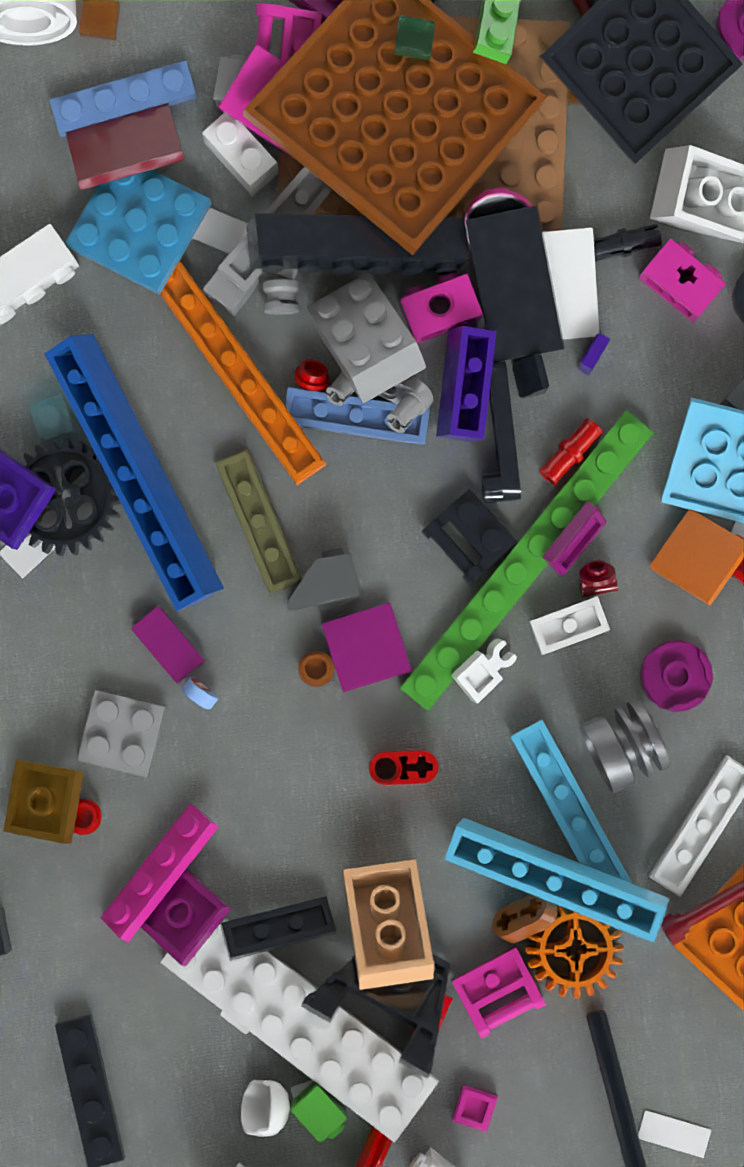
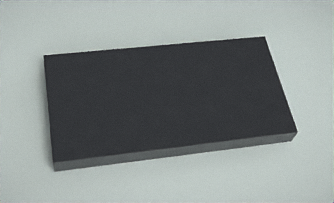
[465,205,565,362]

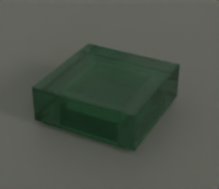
[393,15,435,61]

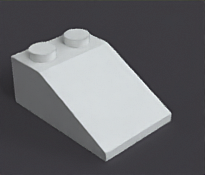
[650,145,744,243]

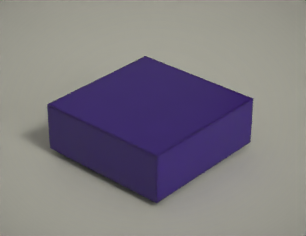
[577,333,611,376]

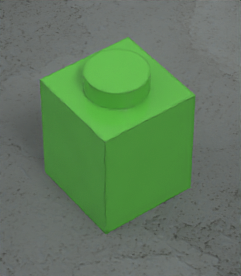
[290,1081,347,1143]

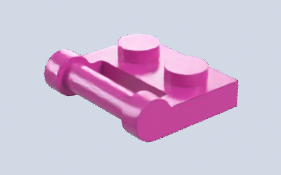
[255,3,322,64]
[451,946,546,1039]

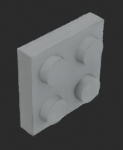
[77,690,166,778]

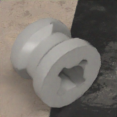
[263,279,299,315]

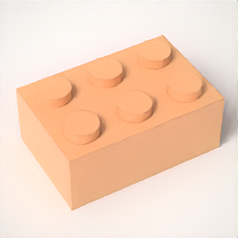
[343,859,434,990]

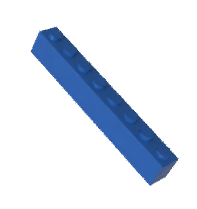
[44,334,225,611]

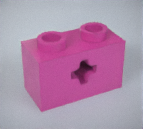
[638,238,726,323]

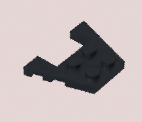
[301,953,450,1079]

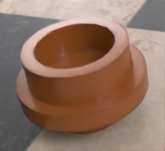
[298,651,334,687]

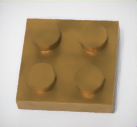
[3,760,84,844]

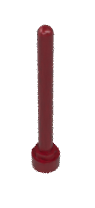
[660,880,744,946]

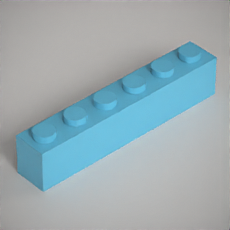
[444,818,670,943]

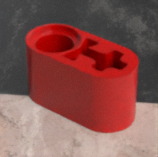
[369,750,439,785]

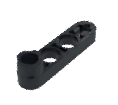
[481,361,521,503]

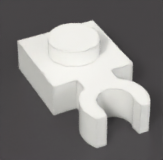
[451,638,517,704]

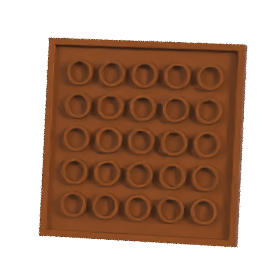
[243,0,547,255]

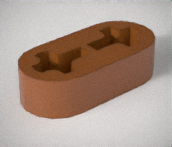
[492,894,558,943]

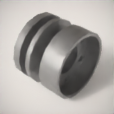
[579,698,670,794]

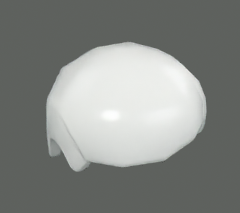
[240,1080,290,1137]

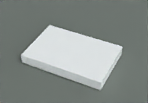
[543,227,599,339]

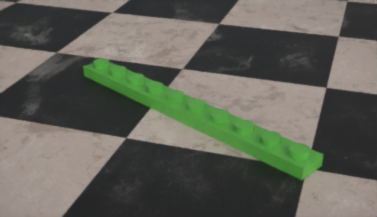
[400,410,654,711]

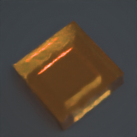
[79,0,120,40]

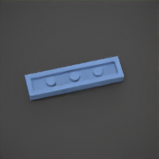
[49,60,197,137]
[285,387,430,445]

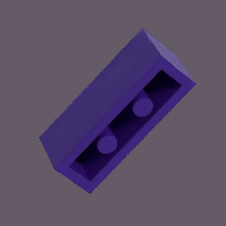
[436,326,497,442]

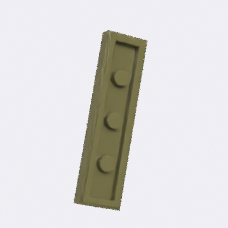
[214,448,302,595]

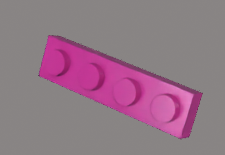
[100,803,219,942]

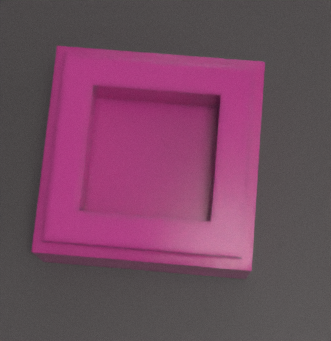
[451,1084,498,1132]

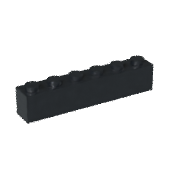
[246,213,469,275]

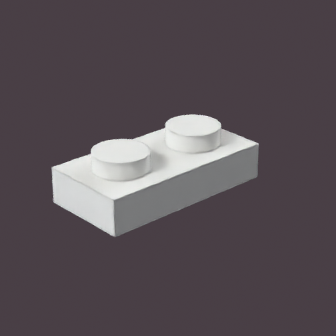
[529,596,610,655]

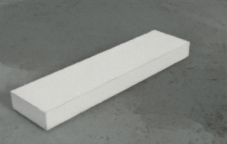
[648,755,744,897]

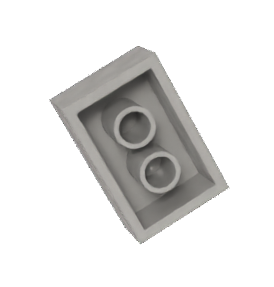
[306,273,427,403]

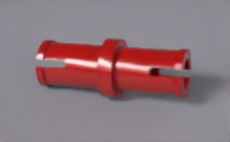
[539,418,603,486]

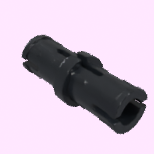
[593,223,662,262]

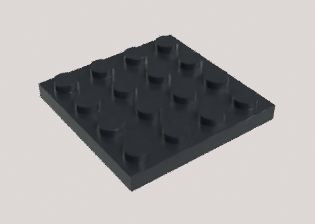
[539,0,743,164]

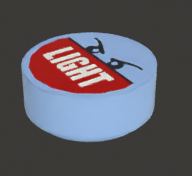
[182,677,219,709]

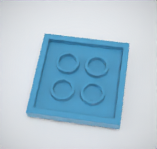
[65,170,212,295]

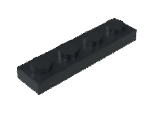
[55,1014,125,1167]

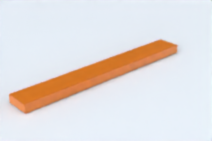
[160,261,326,486]

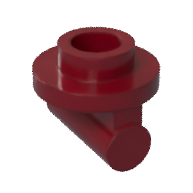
[579,560,618,597]

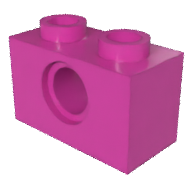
[399,273,483,344]

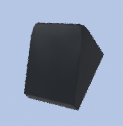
[512,353,549,399]

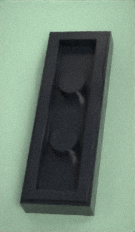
[220,896,336,961]

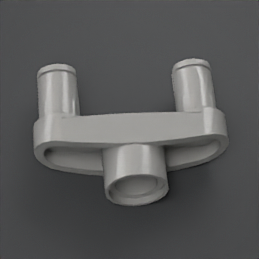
[326,370,433,433]

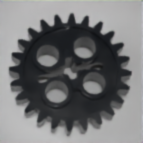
[23,438,121,557]

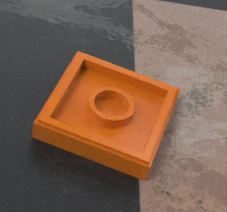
[649,509,744,606]

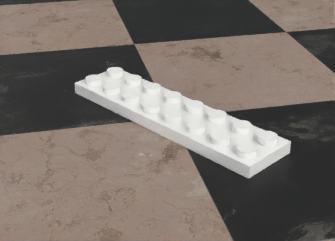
[160,918,439,1143]

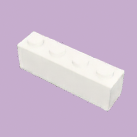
[0,224,79,325]

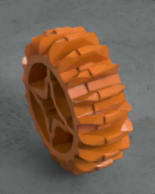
[525,904,624,999]

